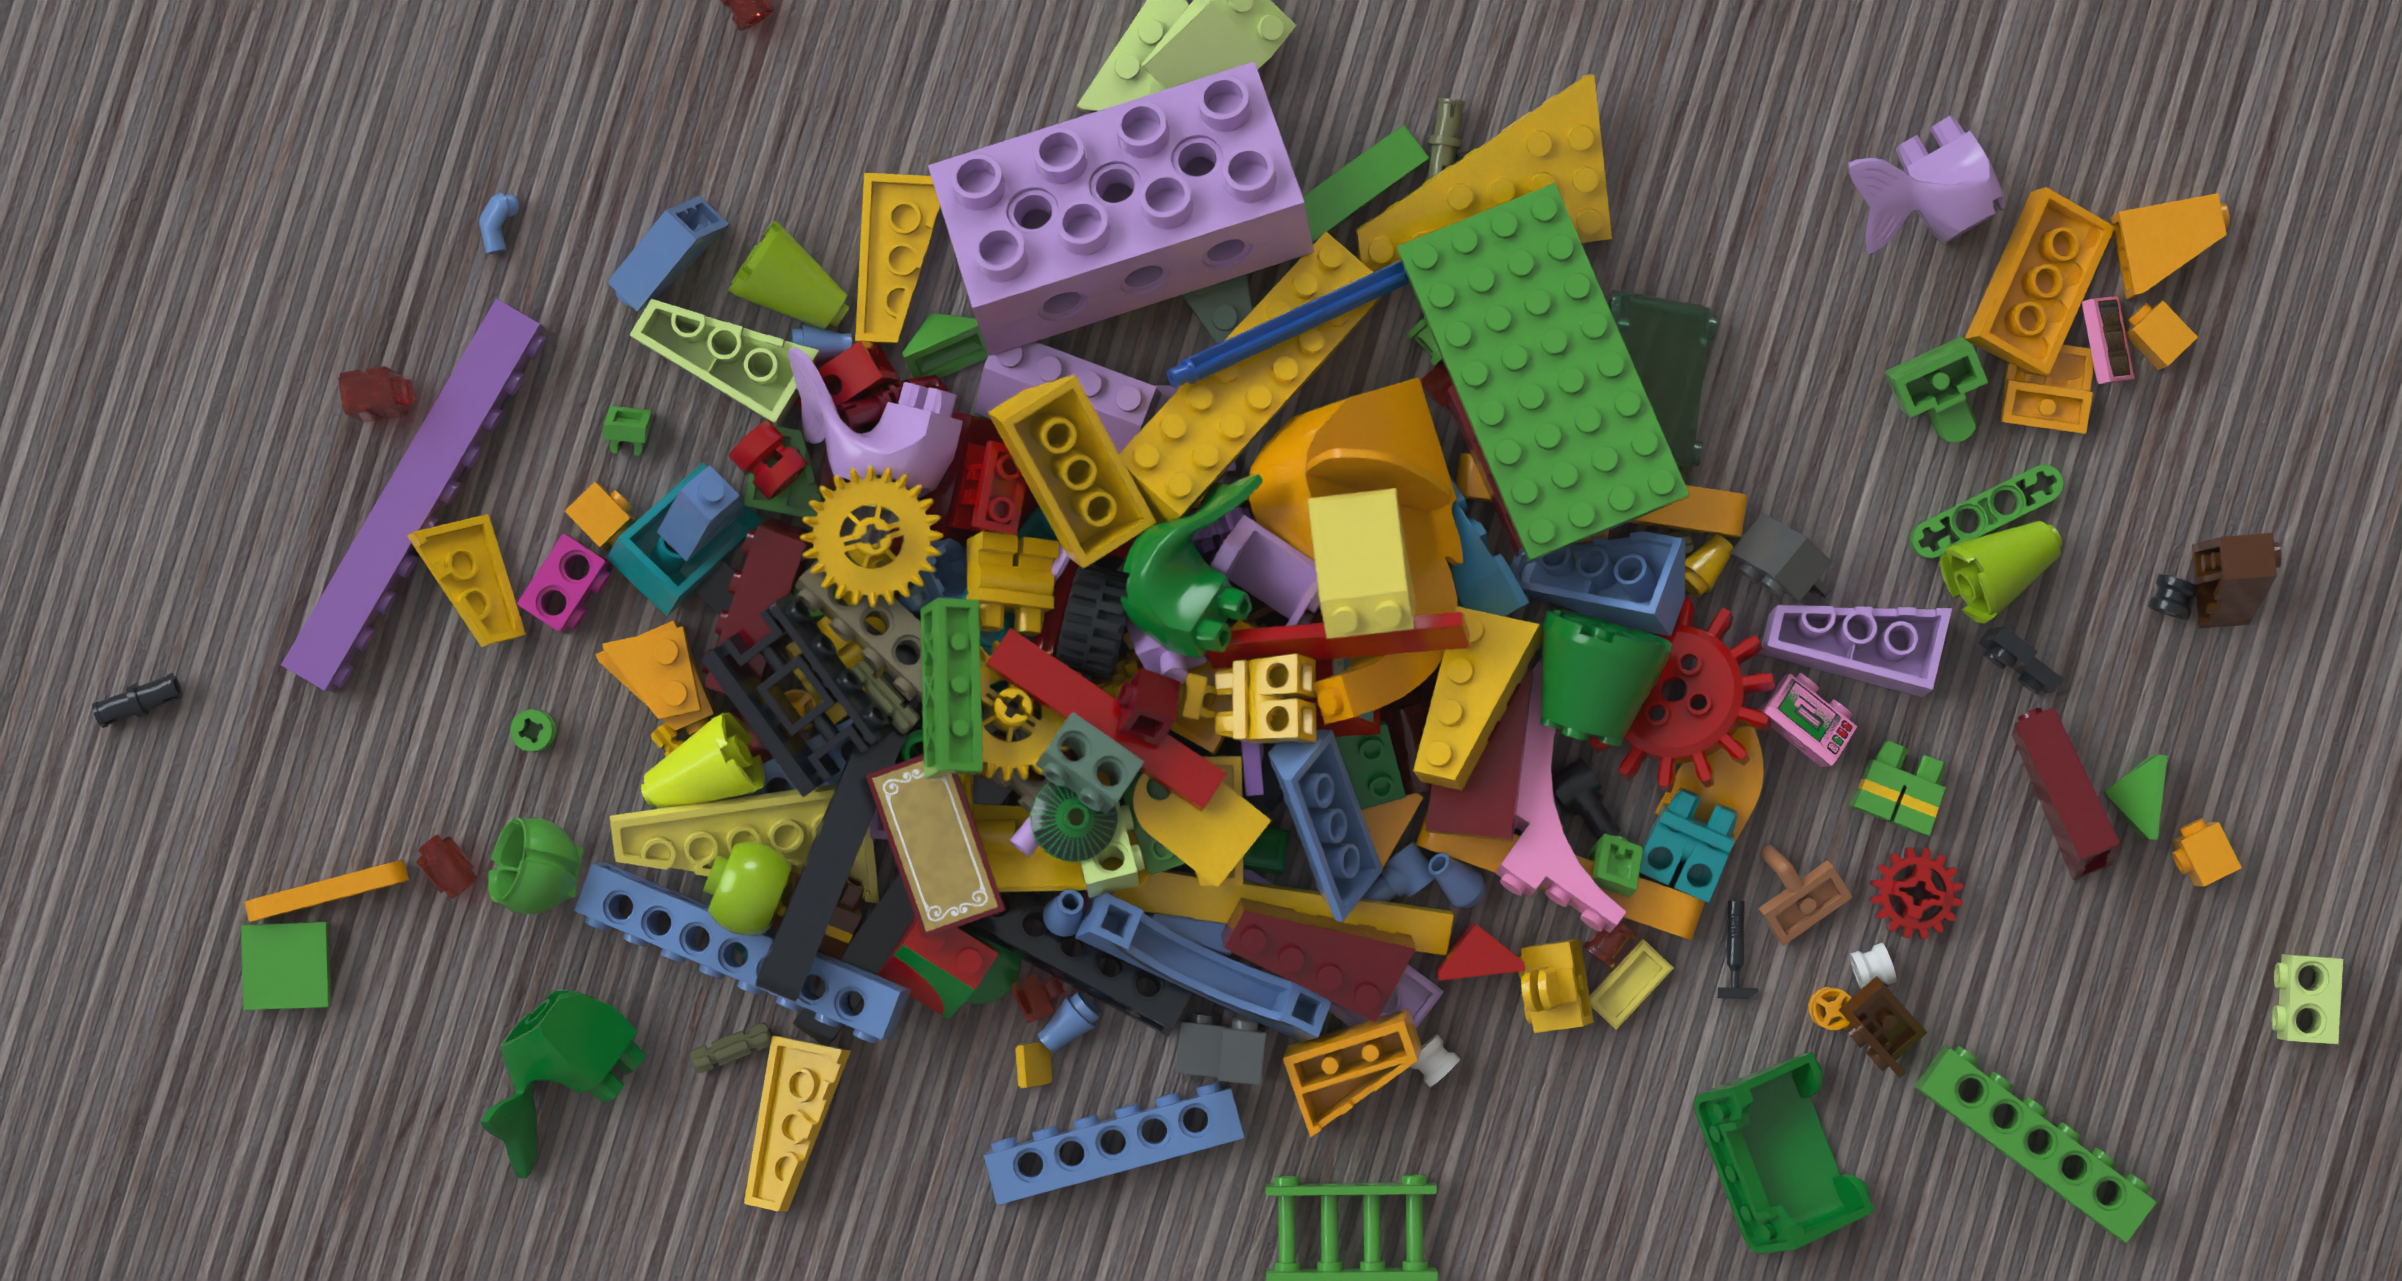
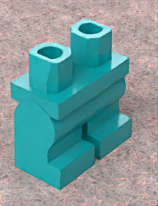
[1639,787,1737,903]

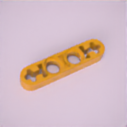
[244,860,409,922]

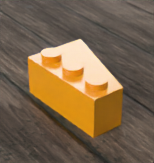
[1282,1008,1422,1138]

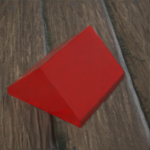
[1434,922,1525,980]

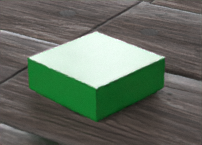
[1243,827,1289,875]

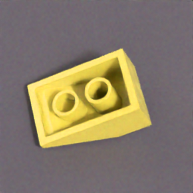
[1308,488,1416,639]

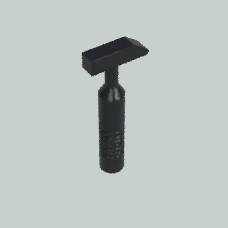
[1717,901,1759,999]

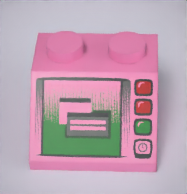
[1757,673,1857,767]

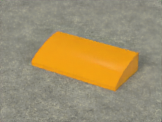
[1964,187,2115,376]

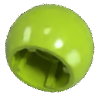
[703,842,792,936]

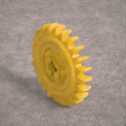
[800,465,943,608]
[980,641,1071,782]

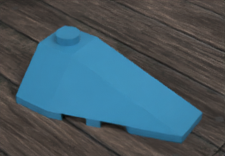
[1446,477,1529,617]

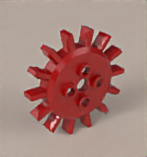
[1589,597,1776,793]

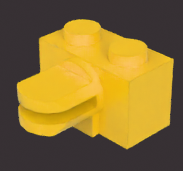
[1518,938,1594,1033]

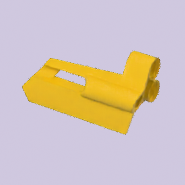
[959,774,1152,892]

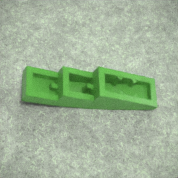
[1289,125,1429,261]

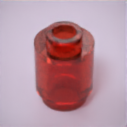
[416,834,478,899]

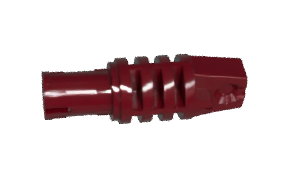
[836,375,949,429]

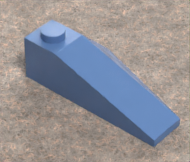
[1510,531,1685,636]

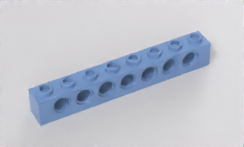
[574,862,911,1043]

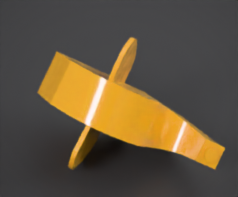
[1203,377,1463,724]

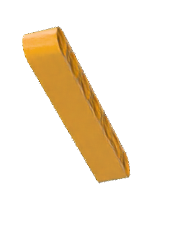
[1455,453,1748,538]
[1416,806,1705,941]

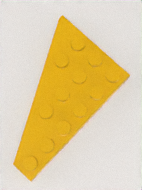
[1355,74,1612,272]

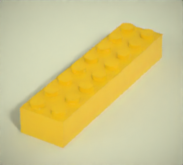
[1119,232,1384,524]

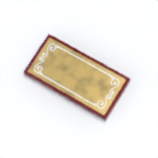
[866,754,1006,939]

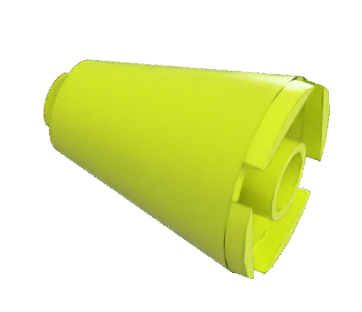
[641,712,766,809]

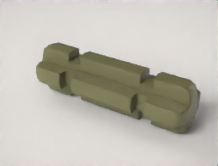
[851,659,920,734]
[690,1023,772,1073]

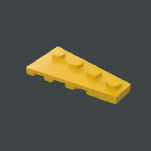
[855,173,941,345]
[744,1035,851,1212]

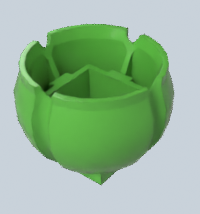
[488,817,584,914]

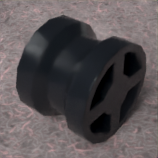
[2148,574,2200,620]

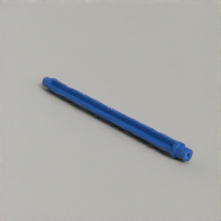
[1167,260,1410,388]

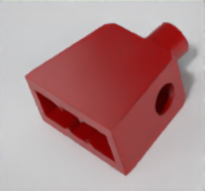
[796,341,901,411]

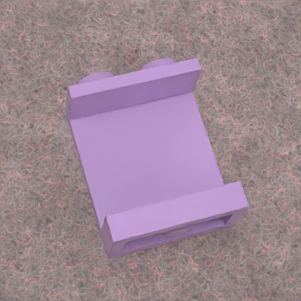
[1210,515,1321,626]

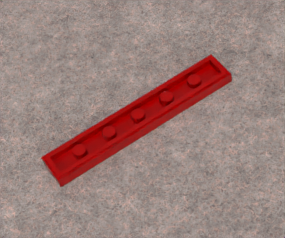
[1206,612,1470,668]
[985,628,1227,812]

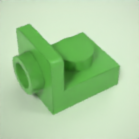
[1588,833,1643,898]

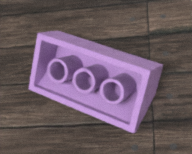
[975,342,1162,453]

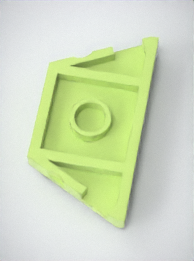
[1077,0,1189,112]

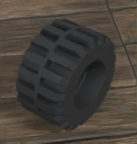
[1056,564,1130,679]

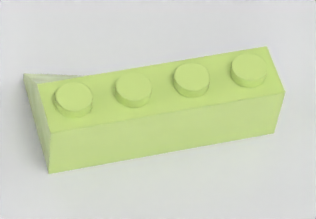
[630,299,820,427]

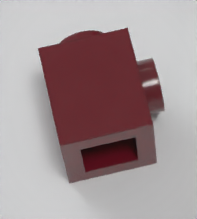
[1117,667,1180,746]

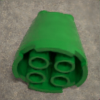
[1539,609,1672,747]

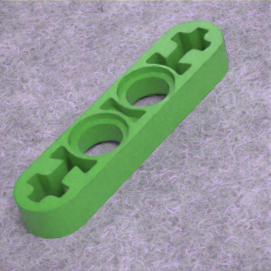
[1909,464,2064,559]

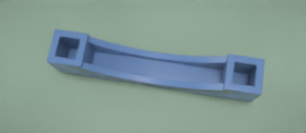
[1075,892,1332,1042]

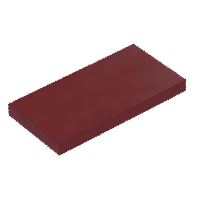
[1426,670,1534,841]

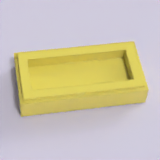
[1589,939,1674,1030]

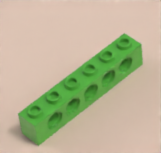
[1913,1045,2157,1243]

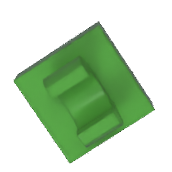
[603,406,652,456]

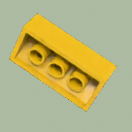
[987,375,1157,568]

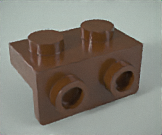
[1839,976,1927,1078]

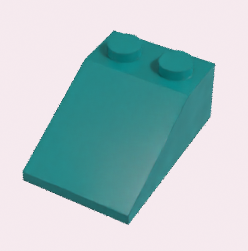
[606,462,763,617]

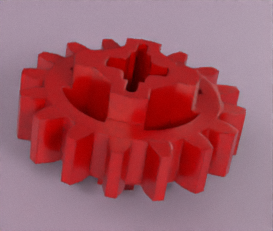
[1869,847,1963,939]

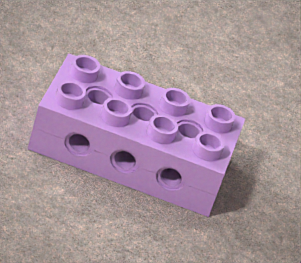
[928,61,1314,356]

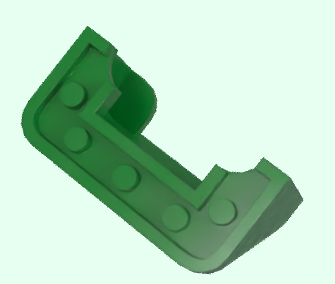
[1694,1052,1875,1254]

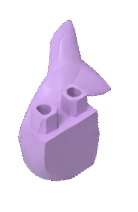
[1848,115,2006,254]
[788,347,963,499]

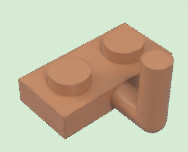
[1758,845,1853,946]

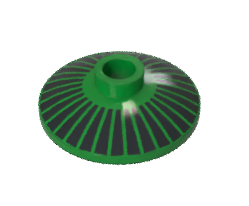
[1030,782,1117,862]

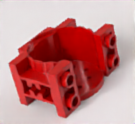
[949,441,1140,560]

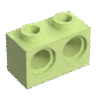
[1068,800,1145,898]
[2271,954,2343,1044]

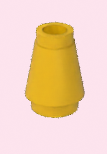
[1685,534,1734,598]

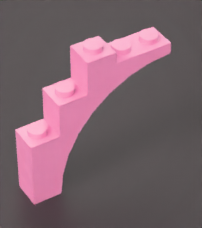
[1495,658,1626,933]

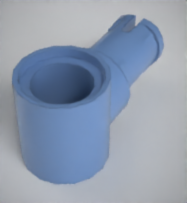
[1362,841,1435,902]

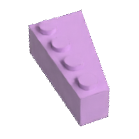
[1759,605,1952,697]

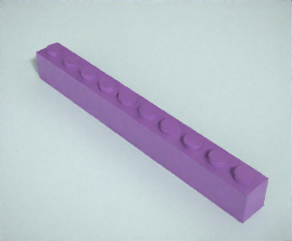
[281,299,547,692]

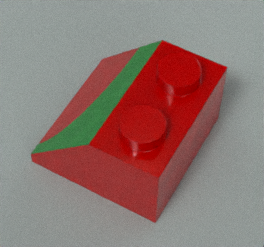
[877,915,999,1020]

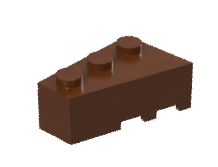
[2192,533,2282,629]

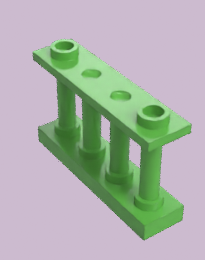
[1265,1174,1438,1281]

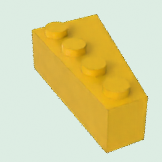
[1413,606,1543,791]

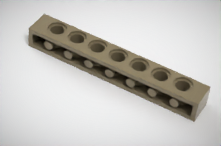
[795,552,1067,814]

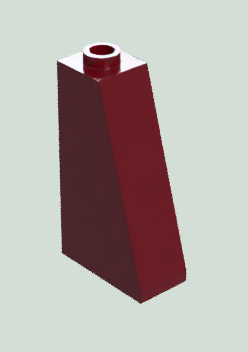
[2012,707,2120,881]

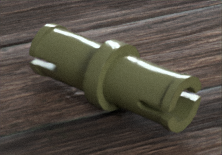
[1426,98,1465,181]

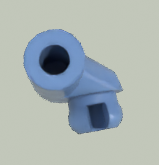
[479,193,519,255]

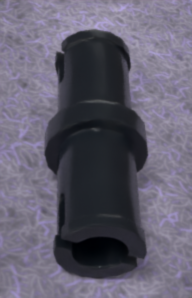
[92,673,183,728]

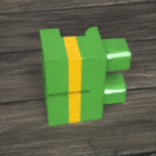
[1848,741,1946,836]

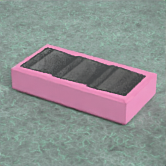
[2082,296,2135,384]

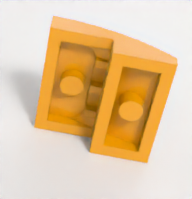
[2001,344,2094,434]

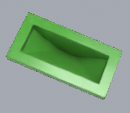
[902,312,989,378]
[2104,755,2167,840]

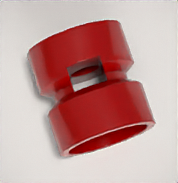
[728,420,809,501]

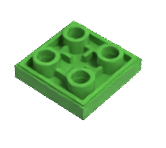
[241,922,331,1010]

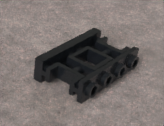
[701,593,892,797]

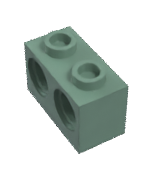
[1035,712,1144,814]

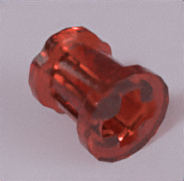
[1582,921,1638,968]

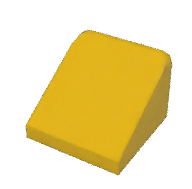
[1015,1042,1053,1088]

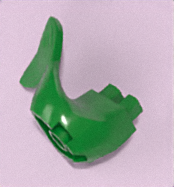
[1121,473,1263,659]
[480,990,646,1178]

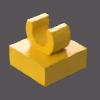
[1176,673,1218,720]

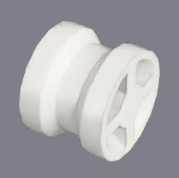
[1849,943,1897,989]
[1410,1034,1460,1087]

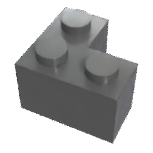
[1175,1013,1266,1085]

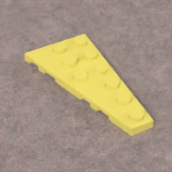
[609,783,879,904]

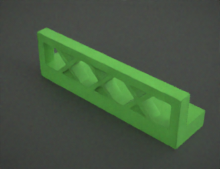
[921,598,983,779]

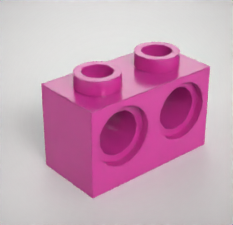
[517,533,611,633]

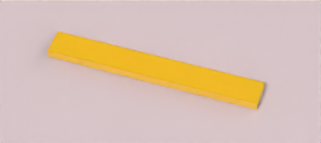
[1112,870,1454,956]

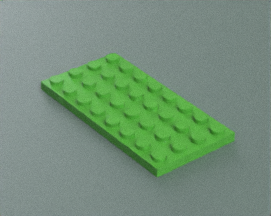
[1396,183,1689,562]

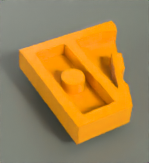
[602,627,702,719]

